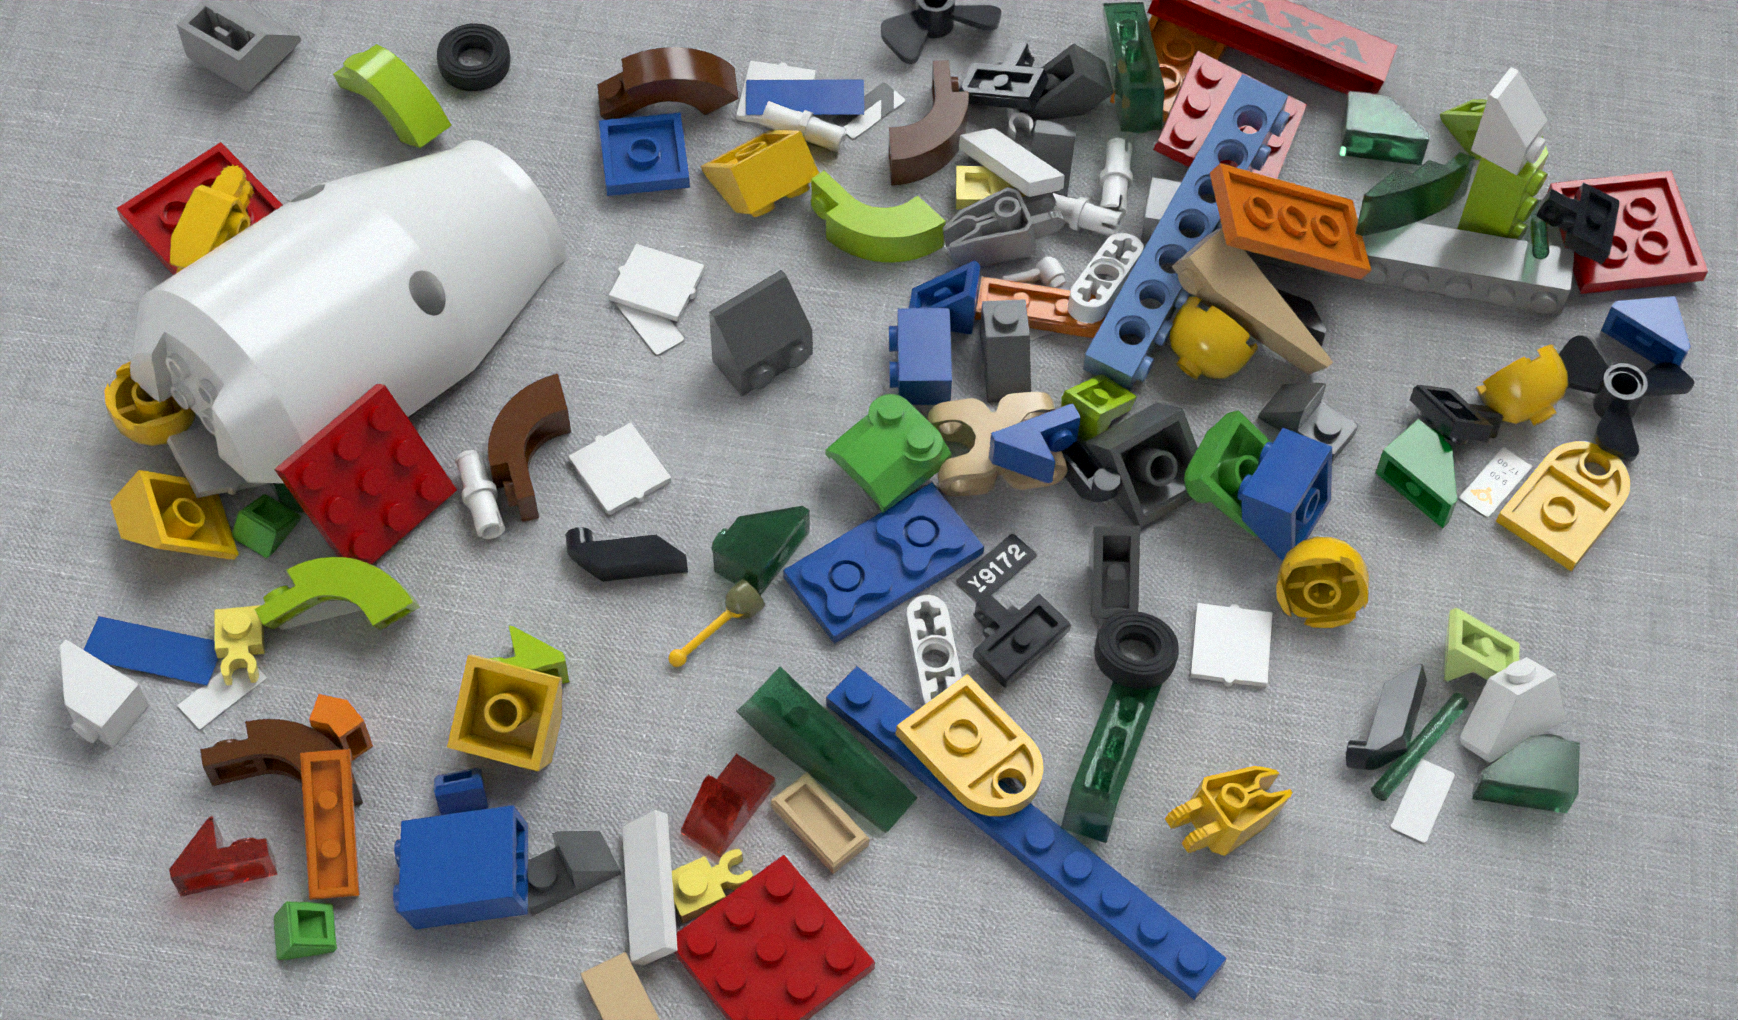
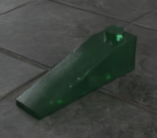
[1103,2,1165,134]
[736,666,918,833]
[1061,682,1163,843]

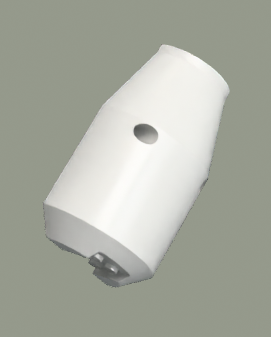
[130,140,566,483]

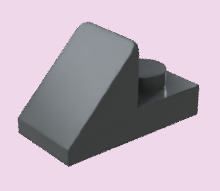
[1031,120,1077,197]
[1258,383,1358,463]
[1089,525,1140,618]
[527,831,621,916]

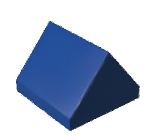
[434,767,488,815]

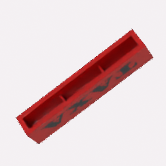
[1147,0,1398,105]

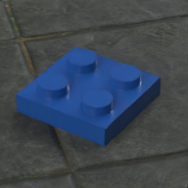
[599,112,690,196]

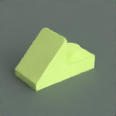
[1444,608,1520,681]

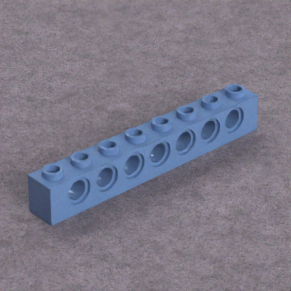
[1083,74,1290,391]

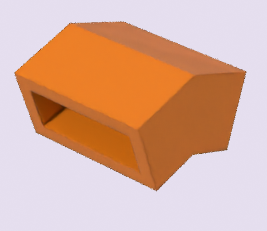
[309,694,373,761]

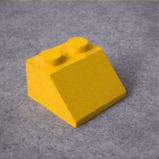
[700,130,819,217]
[447,654,562,772]

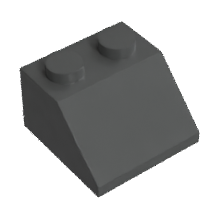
[709,270,813,396]
[1085,402,1198,528]

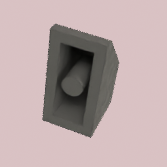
[1019,43,1114,122]
[980,299,1031,403]

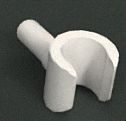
[1007,108,1033,141]
[1003,257,1065,288]

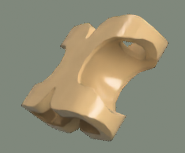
[927,392,1068,497]

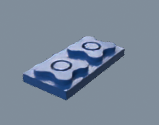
[783,483,984,644]

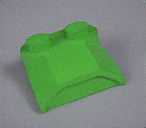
[825,394,952,513]
[1184,410,1271,537]

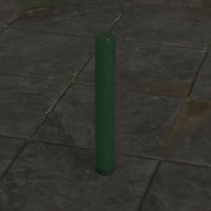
[1529,199,1550,260]
[1371,692,1469,801]

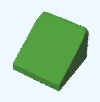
[232,494,301,558]
[274,901,337,960]

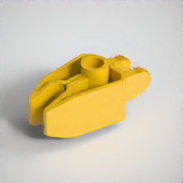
[170,165,254,273]
[1165,766,1293,856]

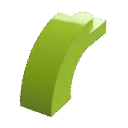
[333,44,452,148]
[810,170,946,263]
[254,557,420,631]

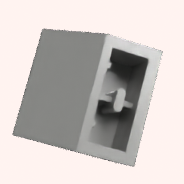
[177,0,301,93]

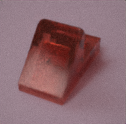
[681,753,776,858]
[169,816,278,897]

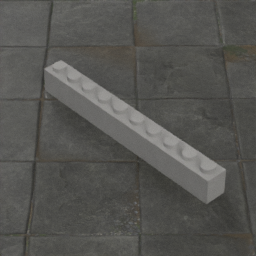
[1141,177,1574,315]

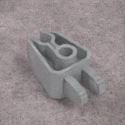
[942,187,1066,266]

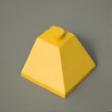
[110,470,239,560]

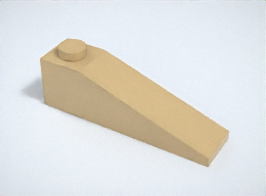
[1172,227,1333,375]

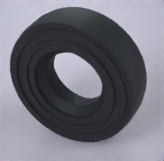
[437,23,511,91]
[1094,611,1179,689]

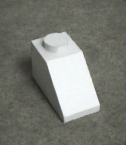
[1471,67,1548,175]
[60,640,149,748]
[1460,657,1566,763]

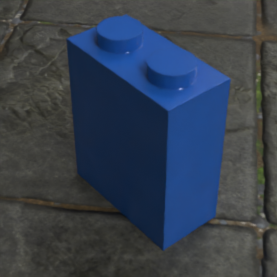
[393,805,528,930]

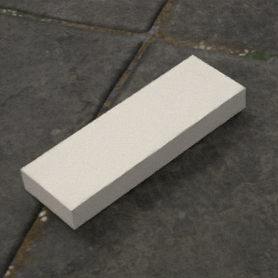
[959,128,1065,197]
[622,810,678,966]

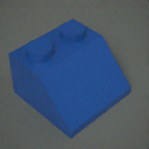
[1238,428,1332,561]

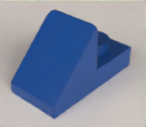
[988,403,1081,483]

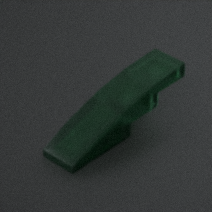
[1355,152,1475,236]

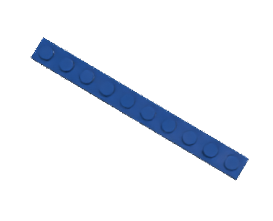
[826,666,1227,1000]

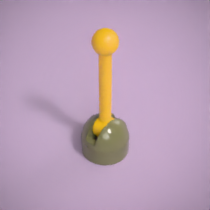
[668,579,765,667]

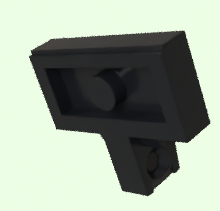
[959,42,1049,110]
[1536,183,1620,264]
[1409,385,1504,444]
[972,593,1071,688]

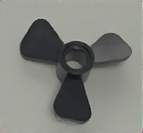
[880,0,1002,64]
[1559,335,1695,462]

